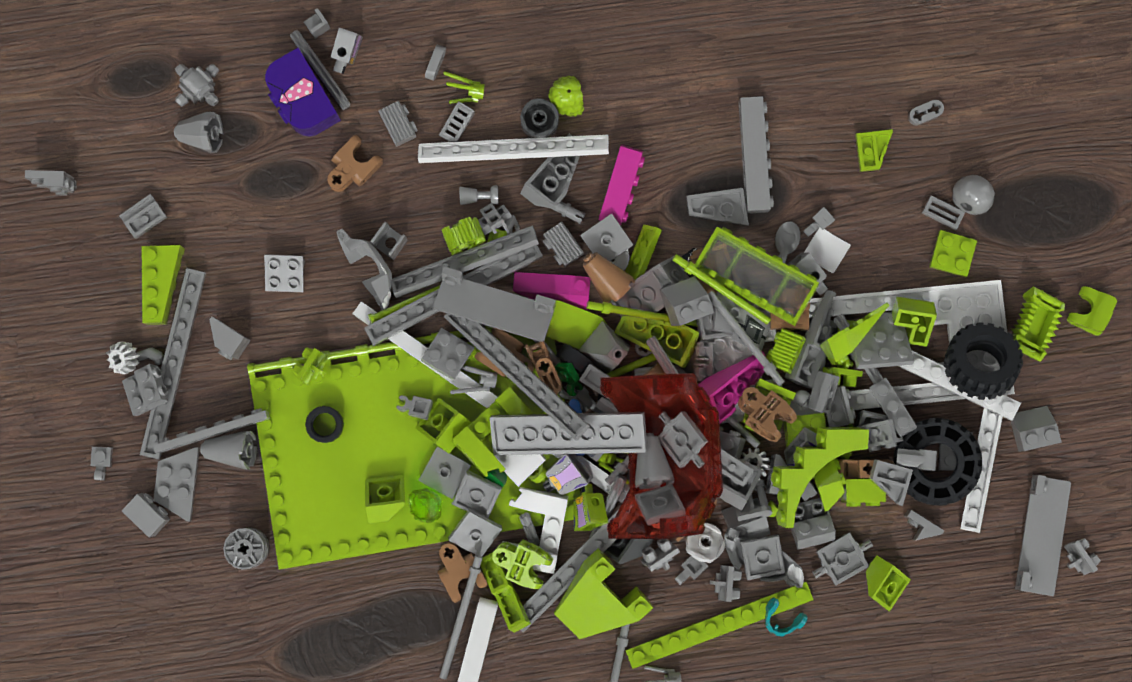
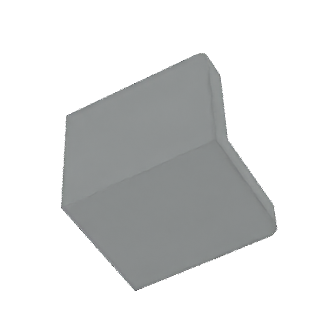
[304,8,331,39]

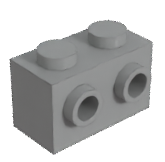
[122,493,170,538]

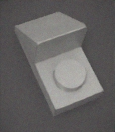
[904,510,944,540]

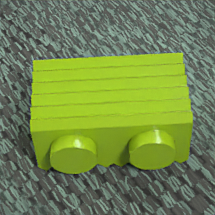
[766,328,806,374]

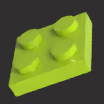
[929,230,977,278]

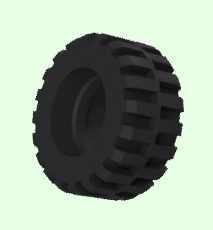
[944,322,1023,400]

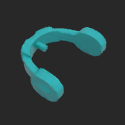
[765,597,808,636]

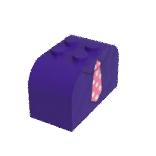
[265,48,341,136]

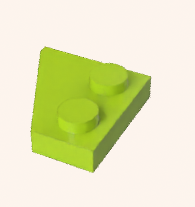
[855,129,893,172]

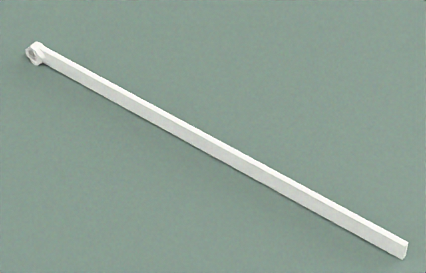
[352,301,668,529]

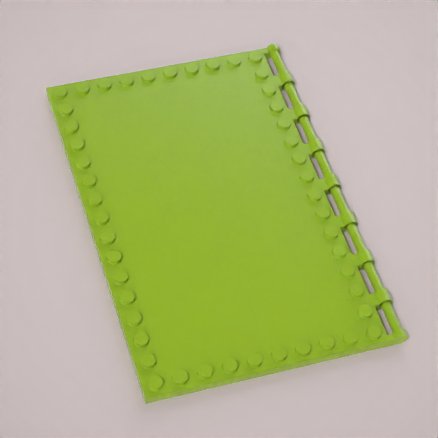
[247,326,581,569]

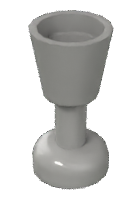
[459,185,499,205]

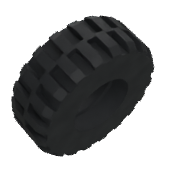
[893,418,982,506]

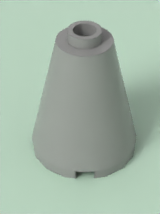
[200,431,257,470]
[635,433,675,489]

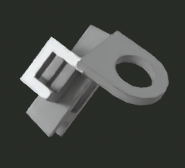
[478,203,520,235]

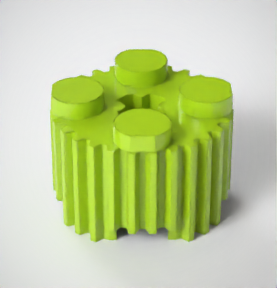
[442,217,486,256]

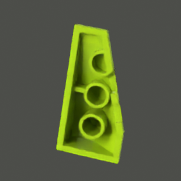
[819,302,889,365]
[614,316,700,368]

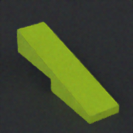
[480,552,531,633]

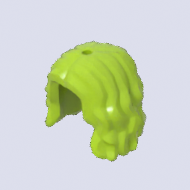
[548,75,584,117]

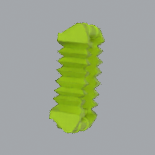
[1011,286,1065,362]

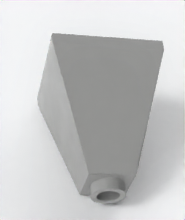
[578,321,631,374]

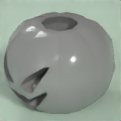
[952,175,995,215]

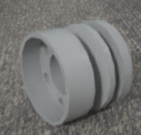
[223,528,270,570]

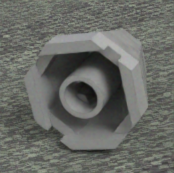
[174,112,223,153]

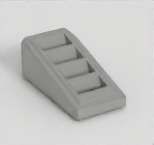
[439,101,475,142]

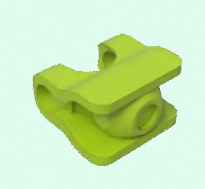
[1067,286,1117,336]

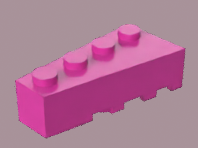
[599,145,645,225]

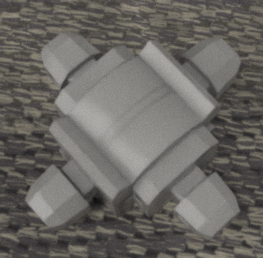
[175,64,219,107]

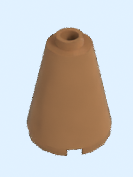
[583,252,635,302]

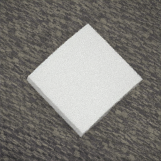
[494,454,546,486]

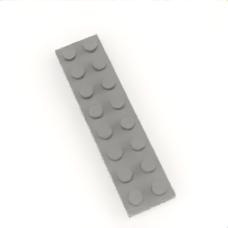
[490,412,647,455]

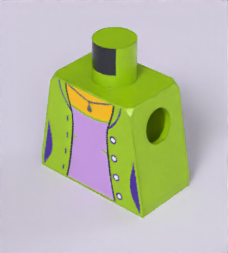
[573,484,608,531]

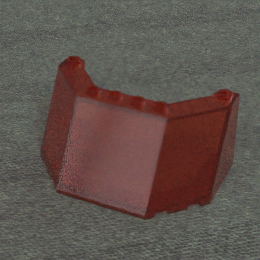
[600,373,723,539]

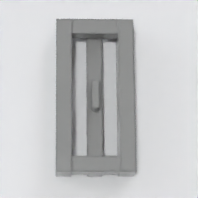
[922,196,965,230]

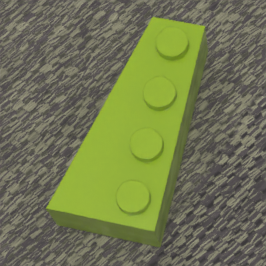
[142,245,185,325]

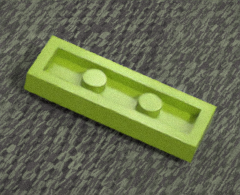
[625,225,662,280]

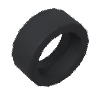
[556,343,594,375]
[305,406,344,443]

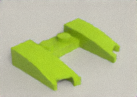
[452,387,534,477]

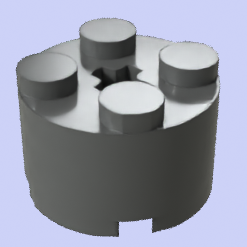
[520,98,559,138]

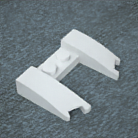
[502,487,568,574]

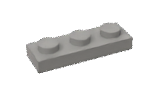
[869,378,917,438]

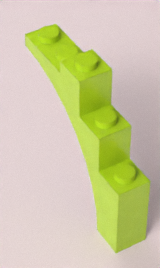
[771,427,869,528]

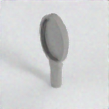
[775,222,800,274]

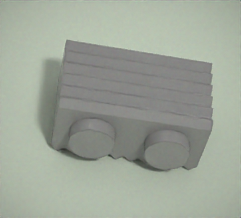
[378,101,418,147]
[543,222,584,267]

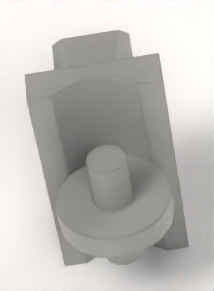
[641,536,680,572]
[1064,538,1101,575]
[710,565,742,602]

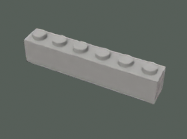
[738,96,774,214]

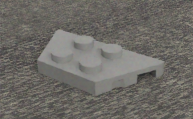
[154,447,200,522]

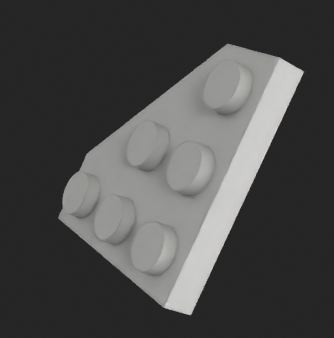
[852,312,914,369]

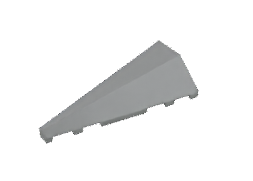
[784,290,836,390]

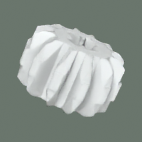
[106,341,140,374]
[739,448,770,480]

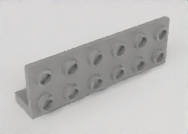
[433,266,556,342]
[1015,475,1071,596]

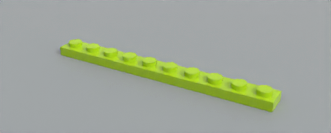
[625,581,813,669]

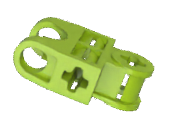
[492,539,553,589]

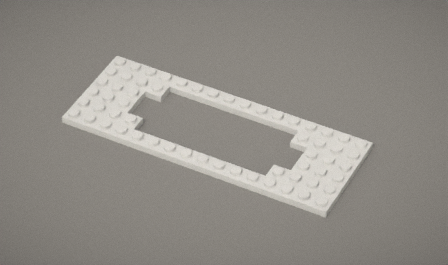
[699,280,1015,425]

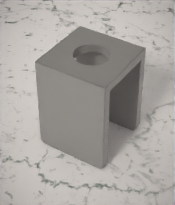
[370,222,408,260]

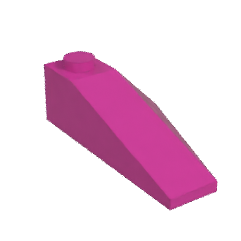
[513,272,591,311]
[694,351,766,425]

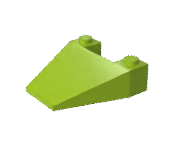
[554,548,653,639]

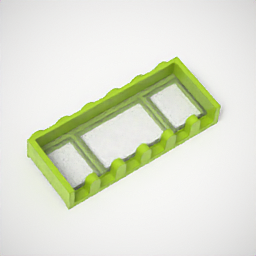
[695,227,819,326]

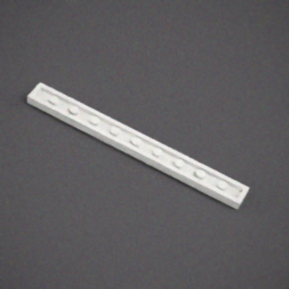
[418,135,609,163]

